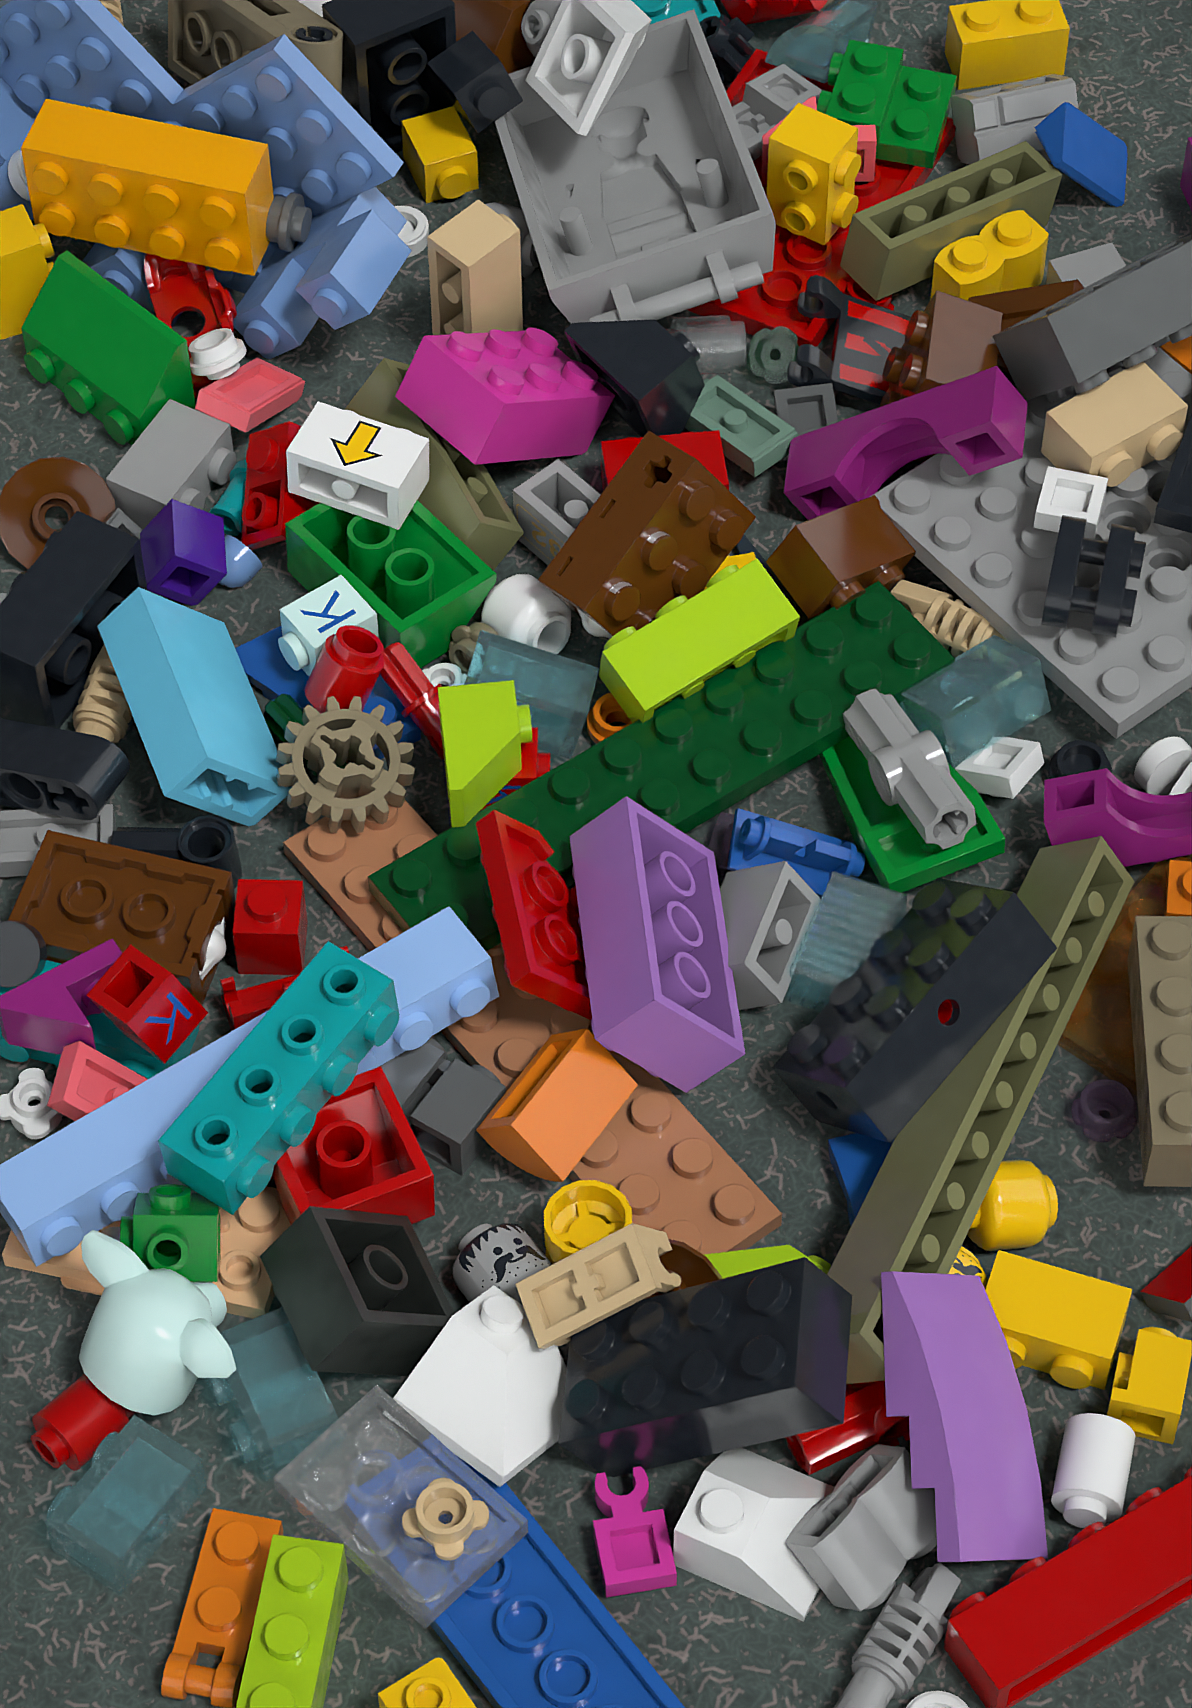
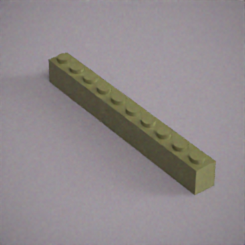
[827,836,1135,1384]

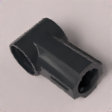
[111,815,243,889]

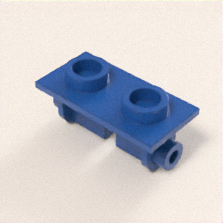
[727,808,865,902]

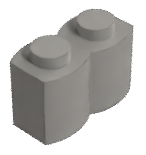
[786,1444,937,1612]

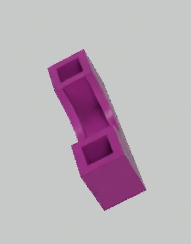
[783,366,1028,520]
[1044,768,1192,867]

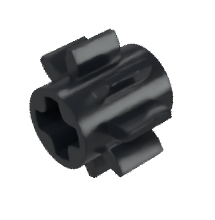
[699,14,755,83]

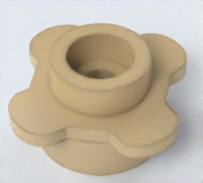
[402,1478,489,1561]

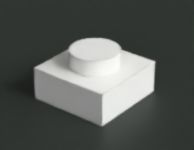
[1034,466,1108,539]
[955,733,1044,799]

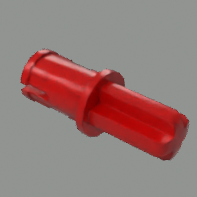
[380,642,444,760]

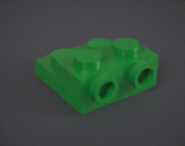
[817,39,957,169]

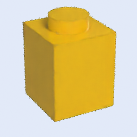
[401,106,479,204]

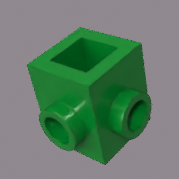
[120,1184,221,1282]

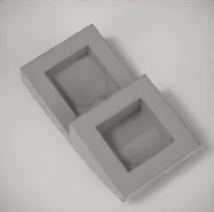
[732,64,822,161]

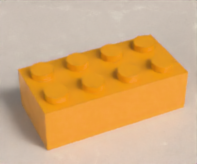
[21,99,274,276]

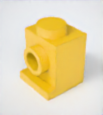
[1107,1327,1192,1444]

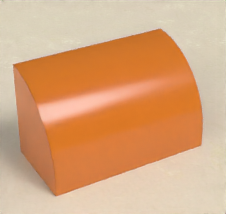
[476,1028,638,1182]

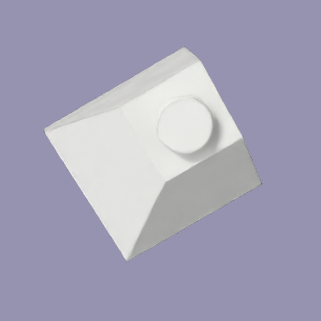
[525,0,652,136]
[391,1285,567,1487]
[673,1448,835,1622]

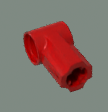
[785,1381,910,1475]

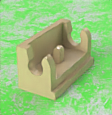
[515,1223,681,1349]

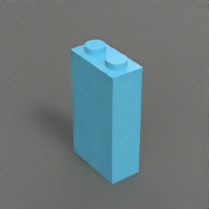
[97,587,292,827]

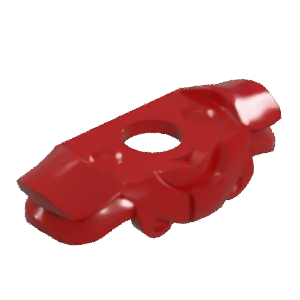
[144,254,237,399]

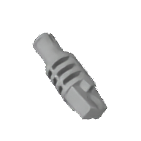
[834,1563,961,1708]

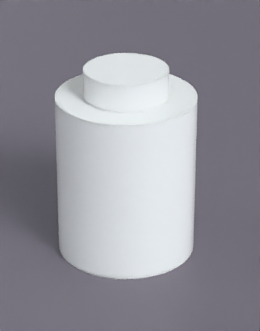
[1051,1413,1136,1528]

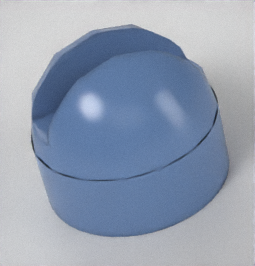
[219,535,263,588]

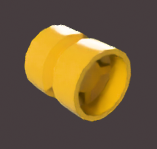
[544,1180,632,1264]

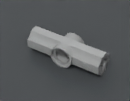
[843,688,976,849]

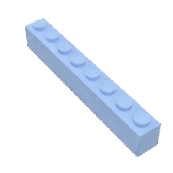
[0,906,499,1267]

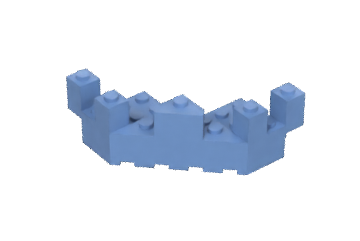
[0,0,412,359]

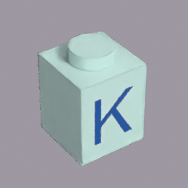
[278,575,379,677]

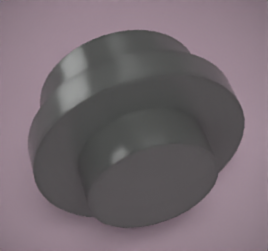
[266,192,312,252]

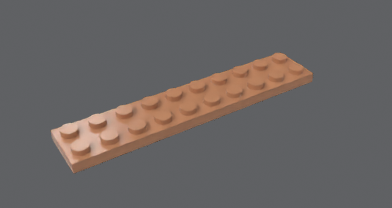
[283,800,782,1292]

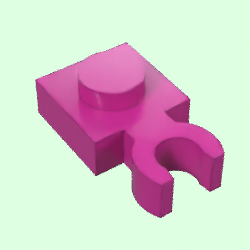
[593,1466,677,1598]

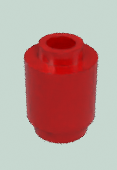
[305,625,384,714]
[31,1374,136,1471]

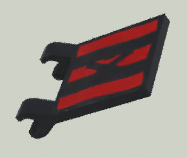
[787,275,911,405]

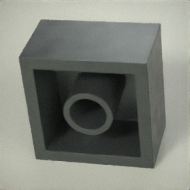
[260,1206,455,1376]

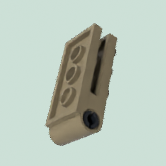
[168,0,343,94]

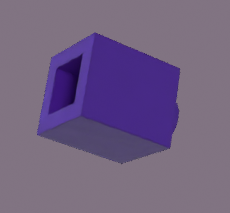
[140,499,227,606]

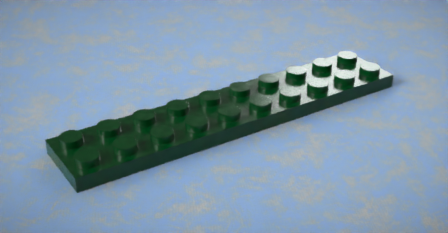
[368,581,955,951]

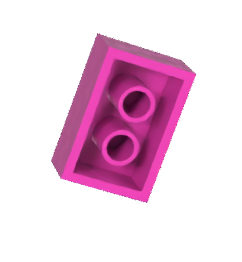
[395,327,615,465]

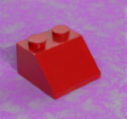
[272,1066,435,1224]

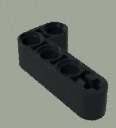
[0,718,130,820]

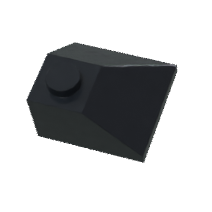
[564,319,705,437]

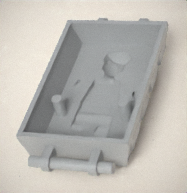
[495,9,776,324]

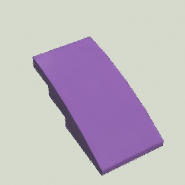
[881,1271,1048,1562]

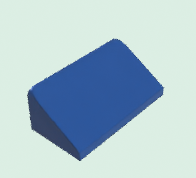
[1035,102,1128,207]

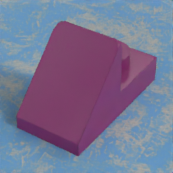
[0,938,122,1055]

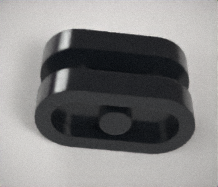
[1041,515,1146,638]

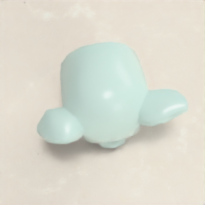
[79,1230,236,1415]

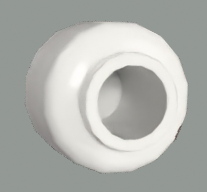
[481,574,571,664]

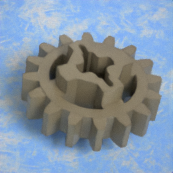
[276,696,415,833]

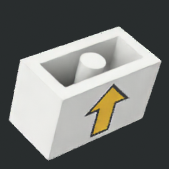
[286,401,429,530]

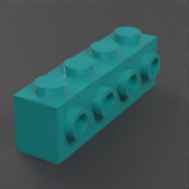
[158,941,400,1215]

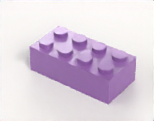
[570,796,745,1093]

